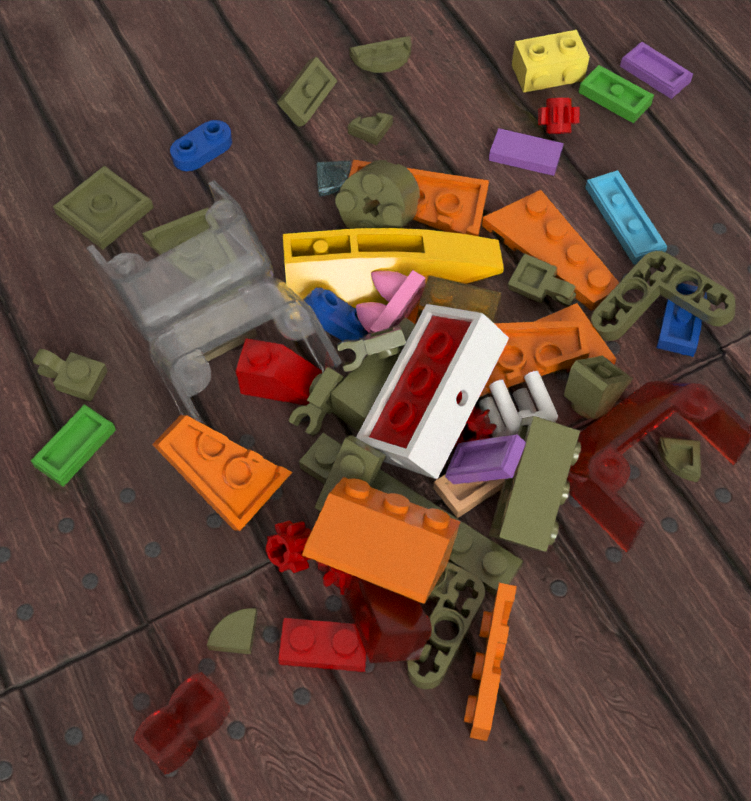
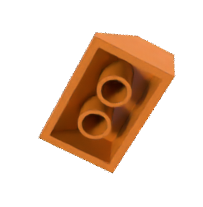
[302,477,461,604]

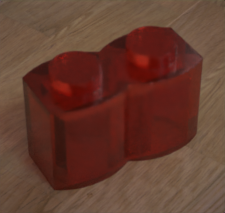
[133,672,230,775]

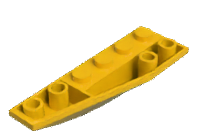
[283,228,504,320]

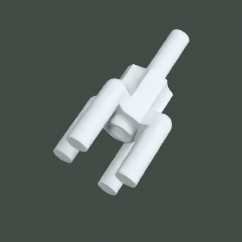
[478,371,558,438]

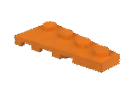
[348,160,489,236]
[482,190,620,311]

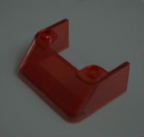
[566,381,751,553]

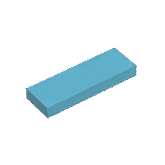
[585,170,667,265]

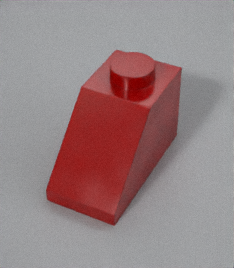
[236,338,323,406]

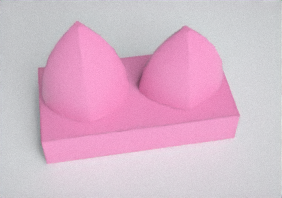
[356,270,426,334]

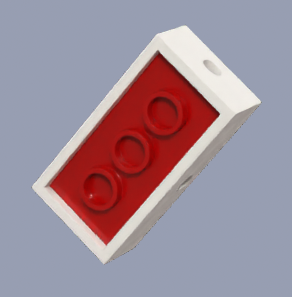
[356,304,509,479]

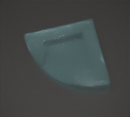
[317,161,351,197]

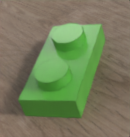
[579,65,654,124]

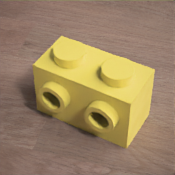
[512,30,589,93]

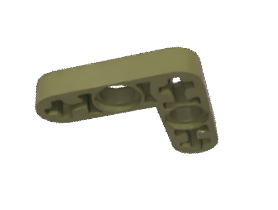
[591,251,736,341]
[407,562,485,689]

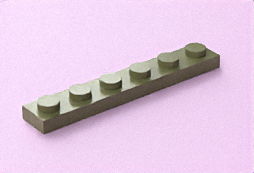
[299,433,523,597]

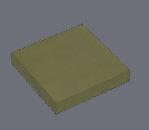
[53,166,154,250]

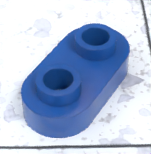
[170,120,232,171]
[302,288,369,341]

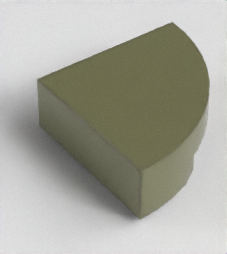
[348,113,393,146]
[657,437,701,482]
[207,608,258,654]

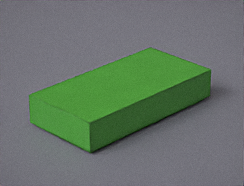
[31,404,116,487]

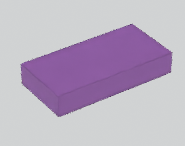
[620,42,693,99]
[489,128,564,176]
[445,434,526,484]

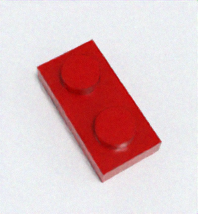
[278,618,369,672]

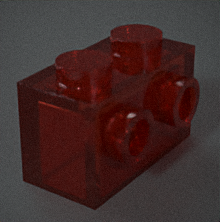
[345,576,432,663]

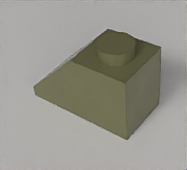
[563,356,633,419]

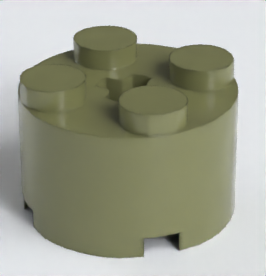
[335,160,420,229]

